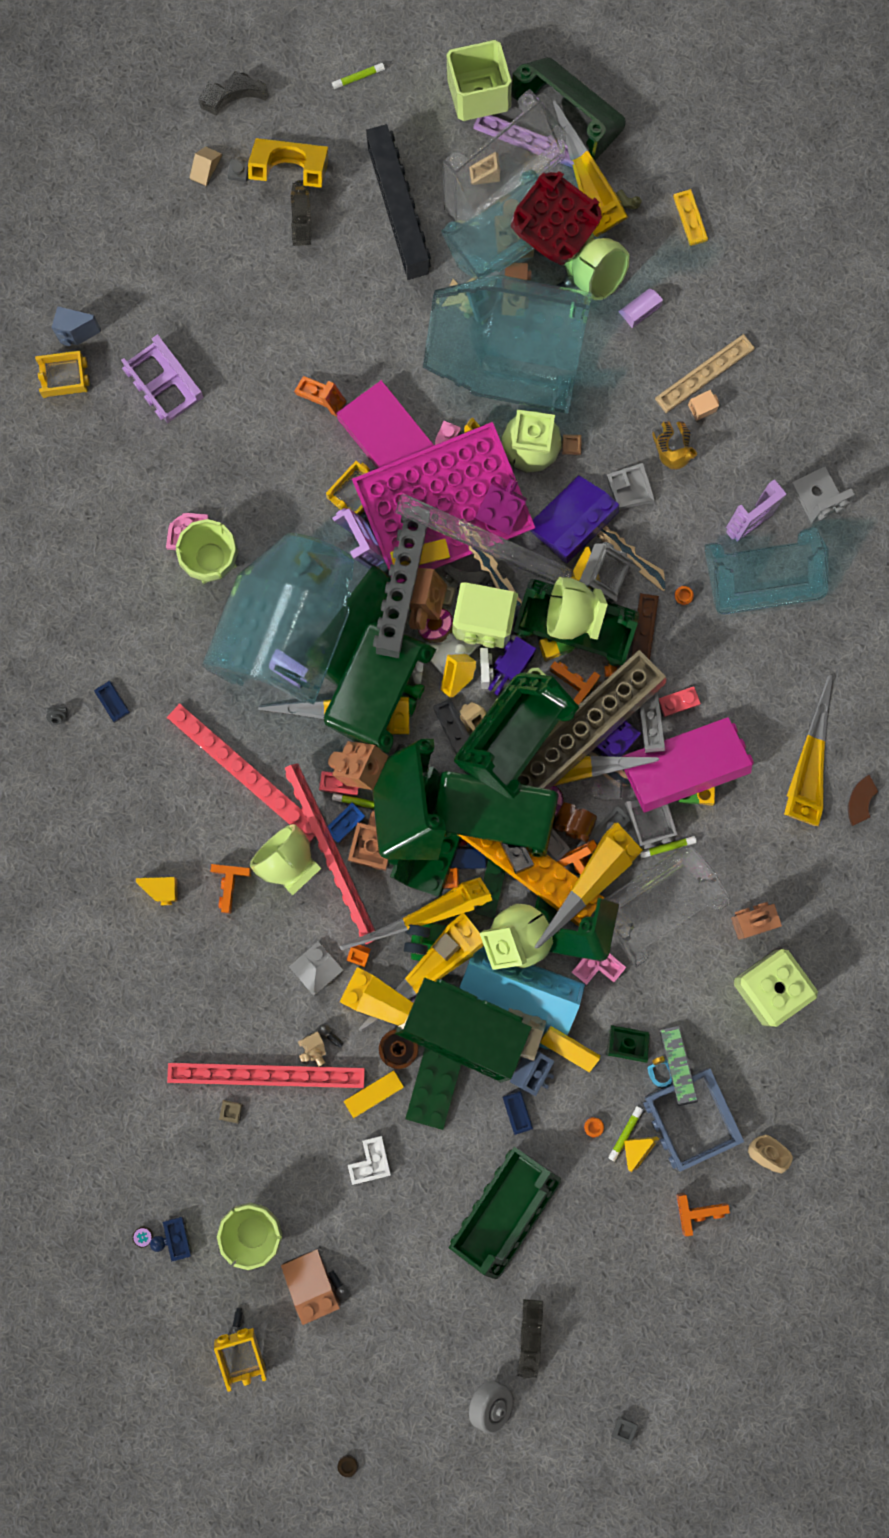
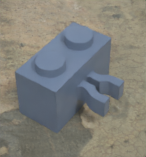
[510,1051,554,1096]

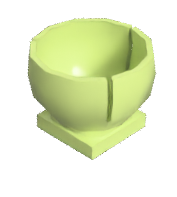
[565,233,630,300]
[502,410,562,472]
[176,519,238,584]
[547,577,608,639]
[250,824,321,895]
[480,904,553,970]
[217,1203,282,1270]

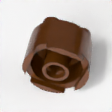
[552,802,597,842]
[379,1029,418,1069]

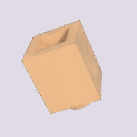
[688,390,719,421]

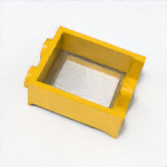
[35,351,90,398]
[326,461,370,516]
[214,1328,267,1392]

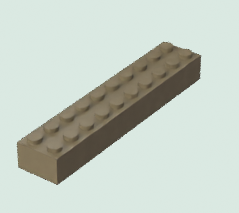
[517,650,666,789]

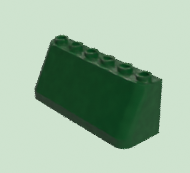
[448,1147,561,1279]

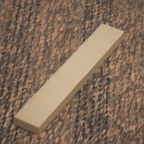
[655,334,755,413]

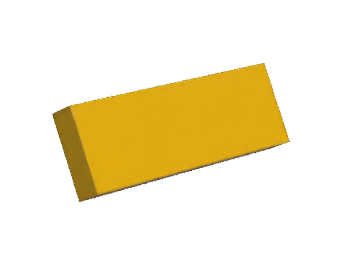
[673,189,708,246]
[390,539,450,566]
[540,1026,601,1073]
[343,1071,404,1118]

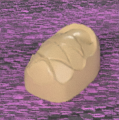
[748,1135,793,1174]

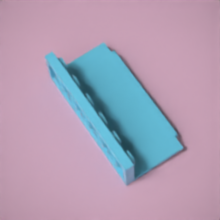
[460,947,585,1049]

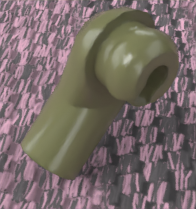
[616,189,642,210]

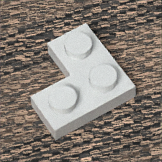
[480,648,493,689]
[348,1136,391,1185]

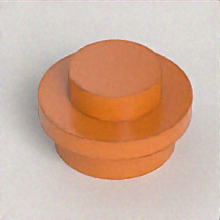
[674,586,694,605]

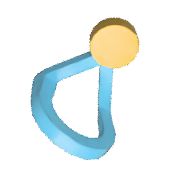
[647,1056,672,1088]

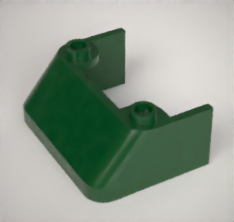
[533,895,619,961]

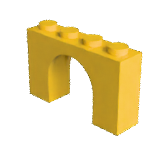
[248,138,328,188]

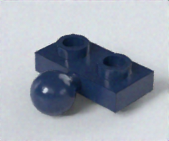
[150,1216,192,1262]

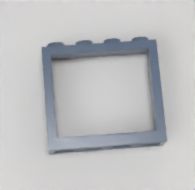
[643,1068,744,1172]

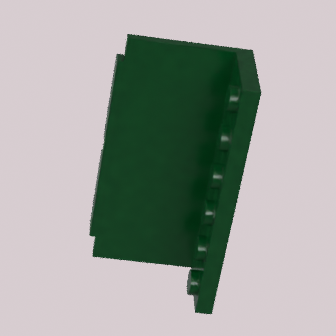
[388,766,462,897]
[395,977,532,1083]

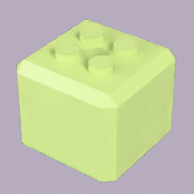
[447,40,512,121]
[452,582,518,648]
[734,949,818,1027]

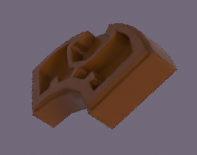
[848,775,878,826]

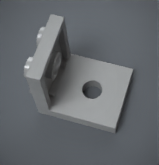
[791,467,855,523]

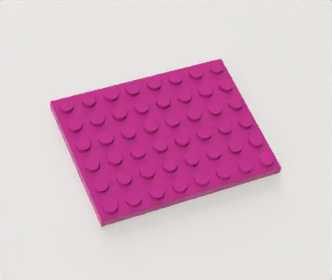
[352,422,535,583]

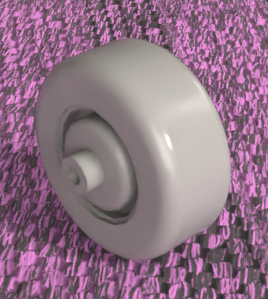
[469,1381,513,1434]

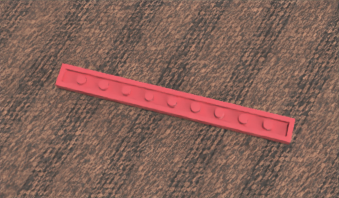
[167,703,316,842]
[285,763,375,944]
[167,1063,365,1088]

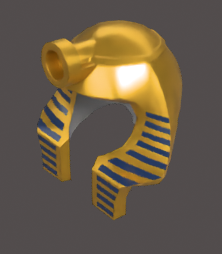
[652,422,697,470]

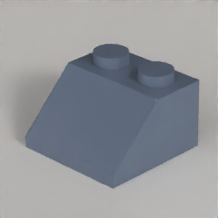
[52,307,101,346]

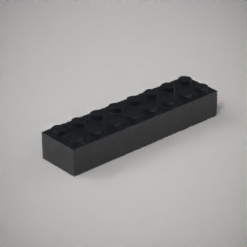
[366,124,431,280]

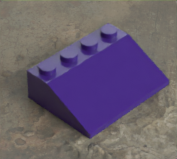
[531,475,619,564]

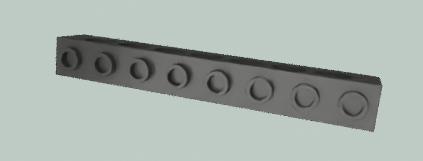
[373,506,430,658]

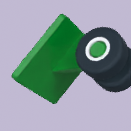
[404,923,447,961]

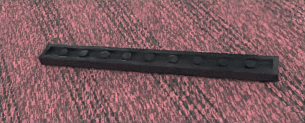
[433,699,534,874]

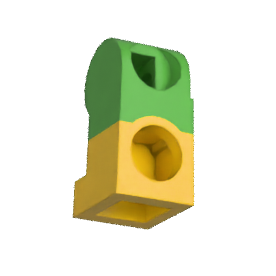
[539,638,575,661]
[679,787,715,806]

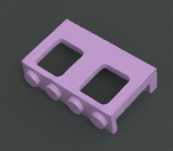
[121,334,204,423]
[726,479,786,542]
[333,508,385,569]

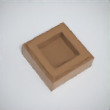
[562,435,581,455]

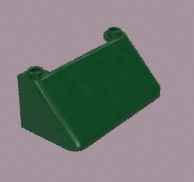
[511,57,626,161]
[305,565,411,686]
[513,579,639,667]
[324,622,437,754]
[454,673,579,799]
[372,739,446,860]
[435,771,559,857]

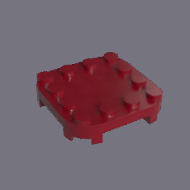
[511,171,602,265]

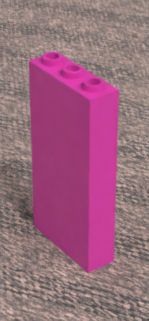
[337,380,434,469]
[621,717,754,813]

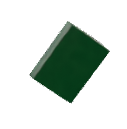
[606,1025,649,1063]

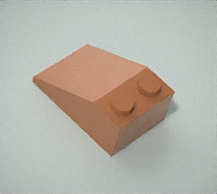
[281,1249,341,1325]

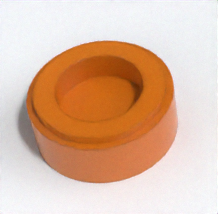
[584,1117,604,1137]

